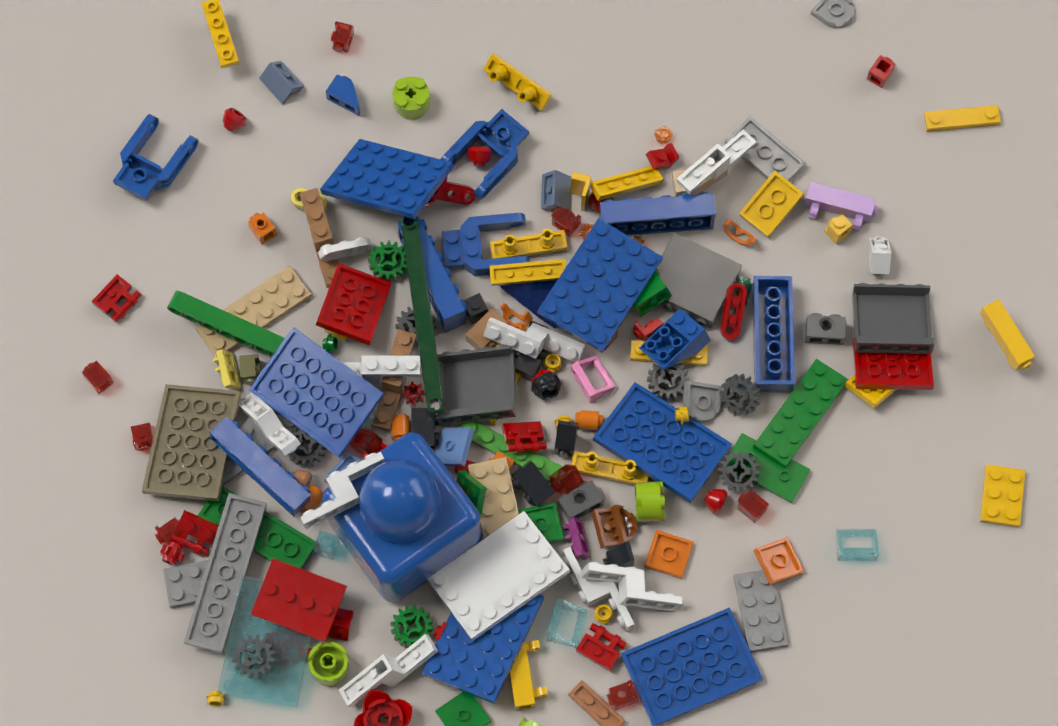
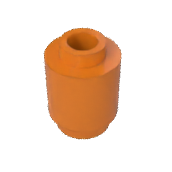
[575,410,603,430]
[391,414,411,441]
[300,485,323,513]

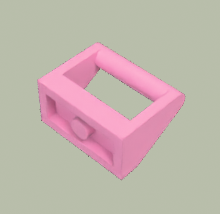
[571,355,616,403]

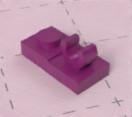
[562,517,591,560]

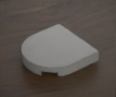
[811,0,855,28]
[683,381,722,422]

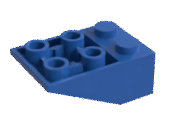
[639,309,711,370]

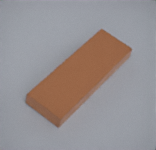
[568,680,626,726]

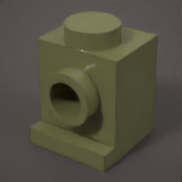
[239,354,261,385]

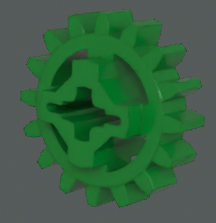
[368,240,407,282]
[390,605,433,648]

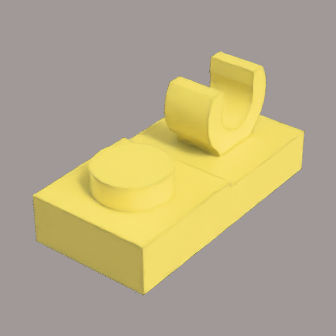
[212,349,241,390]

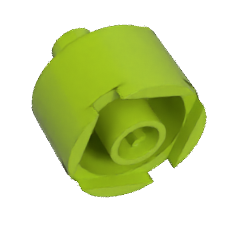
[392,77,430,120]
[634,481,665,522]
[308,642,350,687]

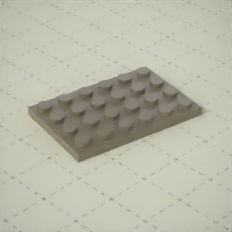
[142,384,241,501]

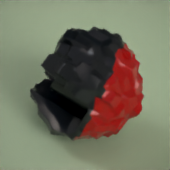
[531,369,562,401]

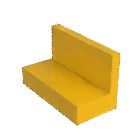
[570,172,591,211]

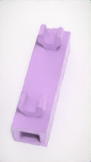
[804,181,878,231]

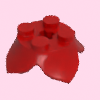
[354,689,412,726]

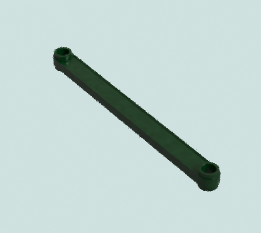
[401,216,445,415]

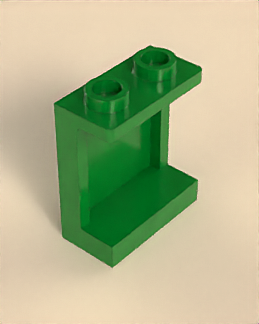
[633,271,672,317]

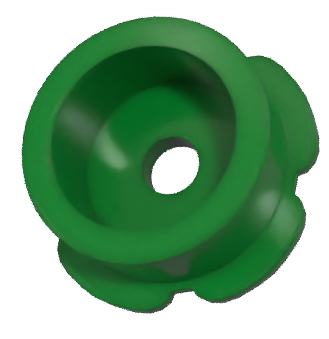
[322,334,338,353]

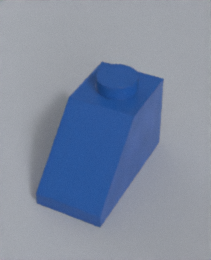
[326,74,360,116]

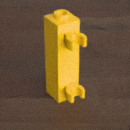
[980,299,1035,371]
[509,640,548,711]

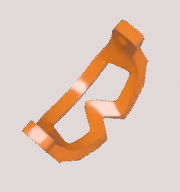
[723,219,757,246]
[500,303,533,331]

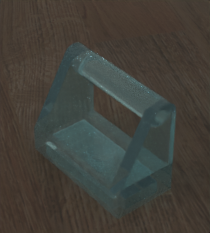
[836,529,879,561]
[547,598,587,648]

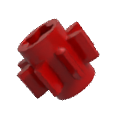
[402,381,425,407]
[160,542,185,566]

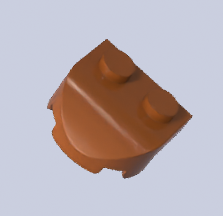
[591,505,637,549]

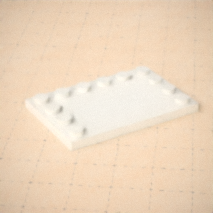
[427,511,570,641]

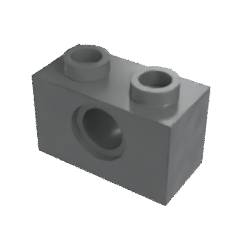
[805,313,846,345]
[558,481,604,523]

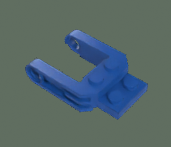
[441,109,530,199]
[113,114,199,201]
[442,213,530,276]

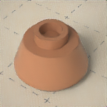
[292,470,312,488]

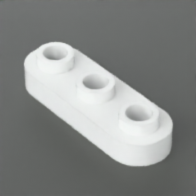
[318,237,372,261]

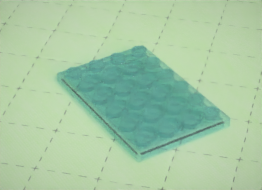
[217,575,311,708]

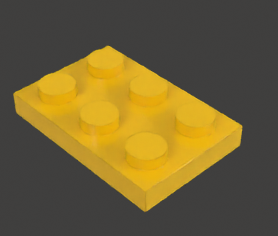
[739,171,804,238]
[980,464,1025,527]

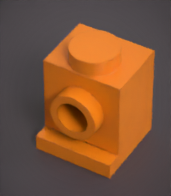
[248,212,277,245]

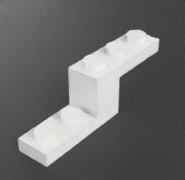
[676,129,756,194]
[483,317,585,362]
[343,356,420,383]
[239,392,301,455]
[300,452,385,530]
[561,547,634,632]
[581,562,682,612]
[339,634,438,707]

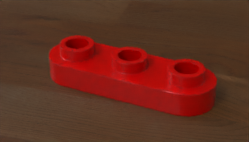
[430,181,476,205]
[720,283,747,340]

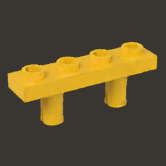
[201,0,239,69]
[483,53,552,111]
[490,229,567,259]
[570,451,649,485]

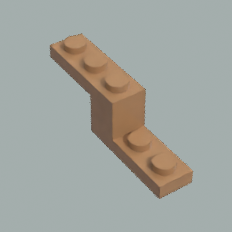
[300,188,339,288]
[371,329,417,432]

